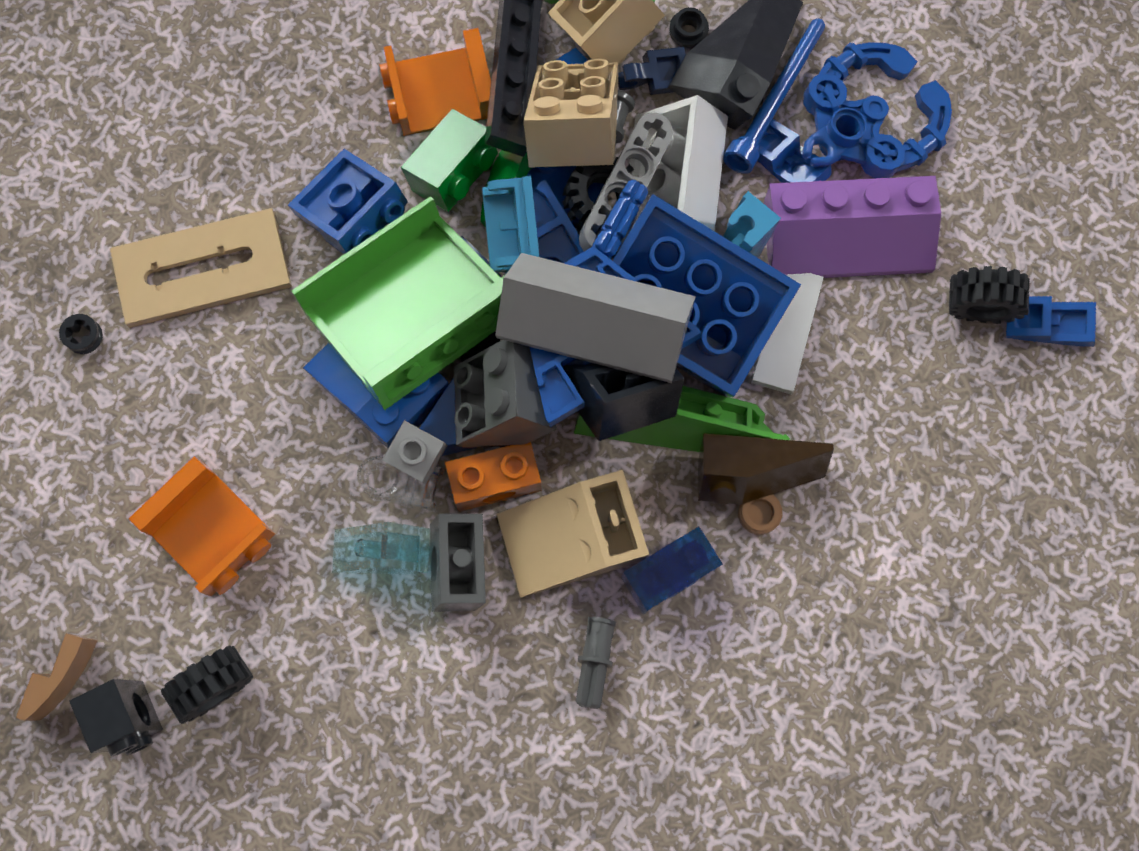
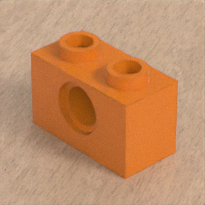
[445,442,542,512]

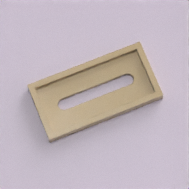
[110,208,292,328]

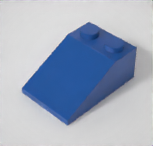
[303,343,449,448]

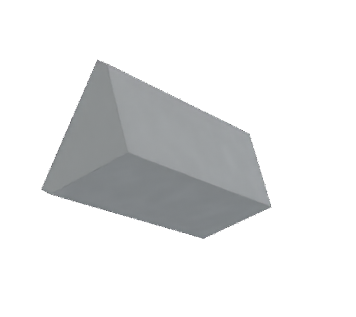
[495,253,695,383]

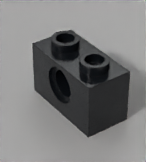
[69,679,163,757]

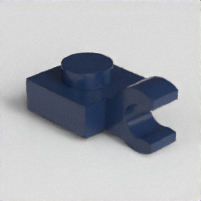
[618,47,686,95]

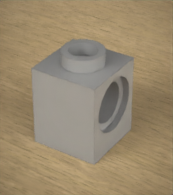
[382,420,448,484]

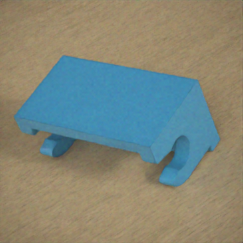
[482,176,539,273]
[723,191,781,258]

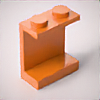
[379,28,491,136]
[128,456,275,597]

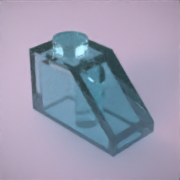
[332,522,430,575]

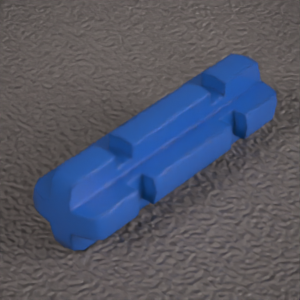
[592,180,648,259]

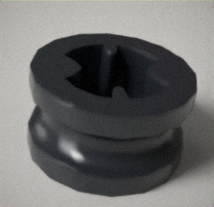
[59,313,103,355]

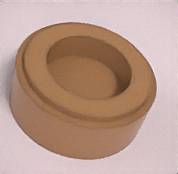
[738,495,782,535]

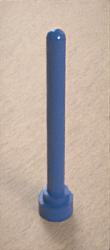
[723,18,825,174]

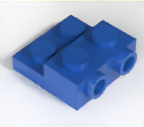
[288,148,408,254]

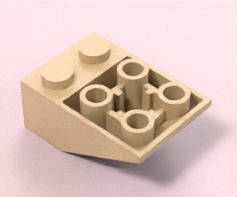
[524,59,618,167]
[497,470,649,598]

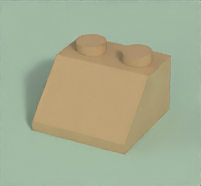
[548,0,665,65]

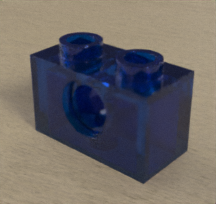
[621,526,723,615]

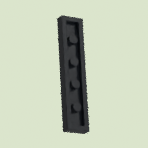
[485,0,542,157]

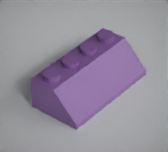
[763,176,941,278]

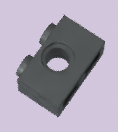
[430,514,486,612]

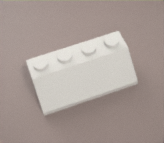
[617,95,728,252]

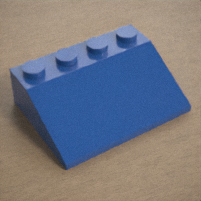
[612,194,801,397]

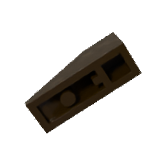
[698,433,834,504]

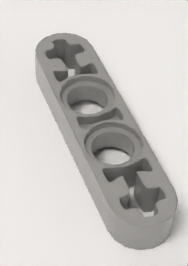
[579,112,673,251]

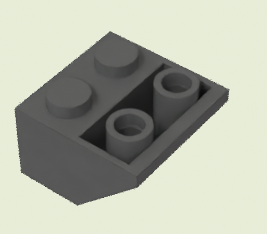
[454,340,556,447]

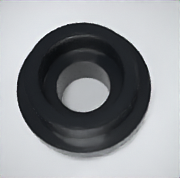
[669,7,709,48]

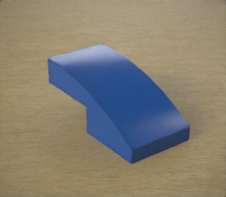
[758,119,832,183]
[1006,296,1096,347]

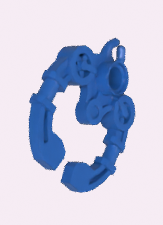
[802,42,952,179]

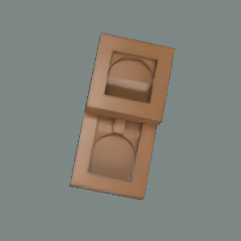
[16,633,98,721]

